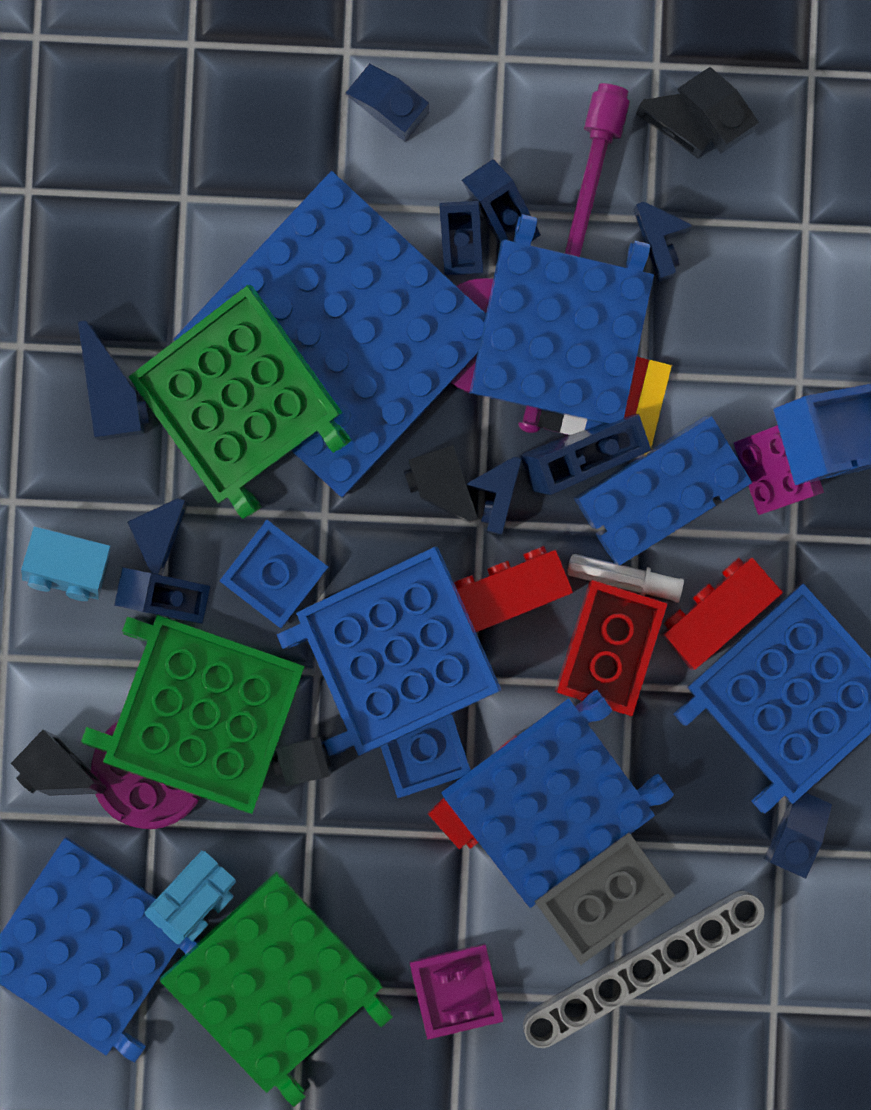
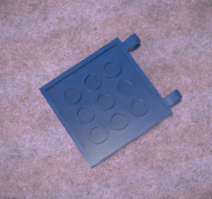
[469,214,654,424]
[277,547,502,756]
[673,583,871,814]
[441,690,674,908]
[0,837,200,1063]

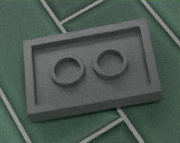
[534,832,675,965]

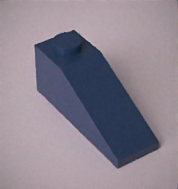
[78,321,150,441]
[520,414,651,495]

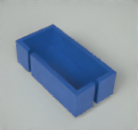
[773,384,871,485]
[574,416,752,566]

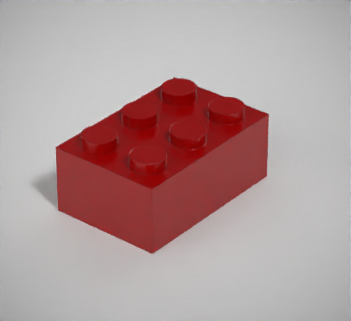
[555,580,667,716]

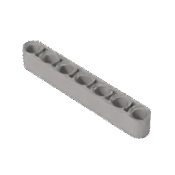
[523,891,764,1048]

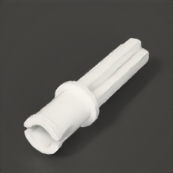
[567,554,684,603]

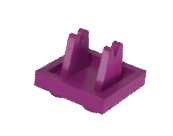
[733,425,824,515]
[409,943,504,1040]

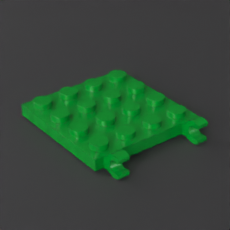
[128,285,351,519]
[81,615,305,815]
[160,872,393,1107]

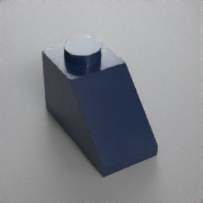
[345,63,429,142]
[461,159,541,245]
[114,567,211,624]
[764,793,832,879]

